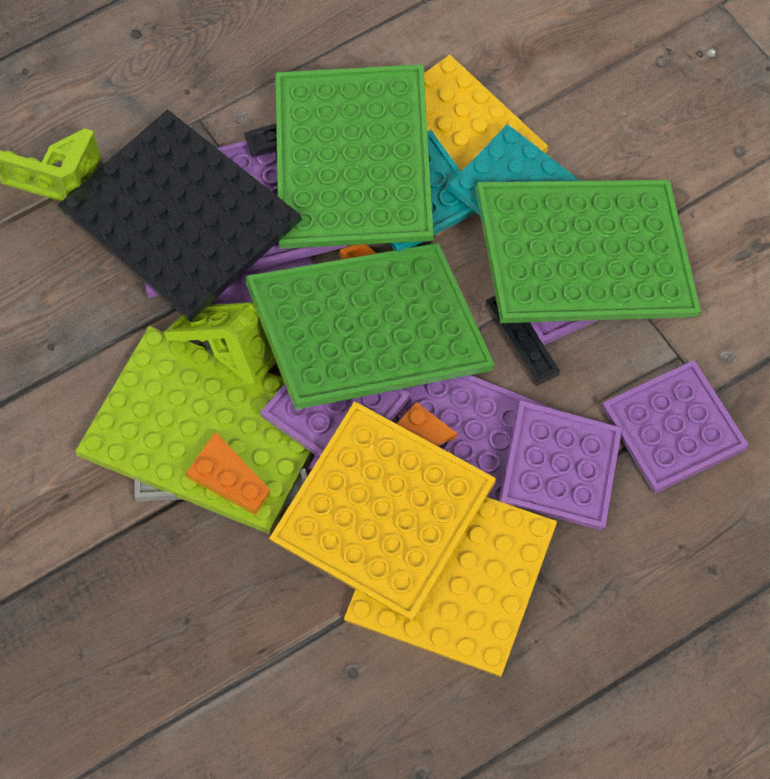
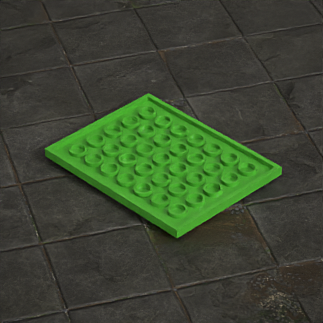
[276,64,434,249]
[475,180,701,323]
[245,243,495,410]

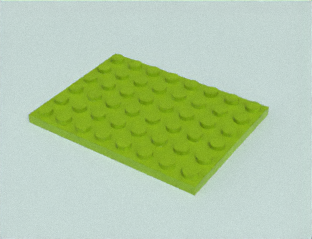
[75,326,312,535]

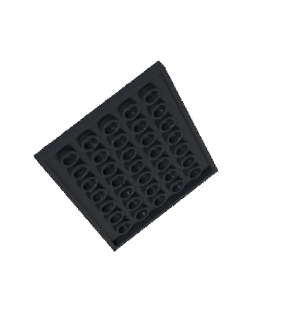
[58,109,302,322]

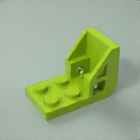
[0,128,101,201]
[164,302,276,384]

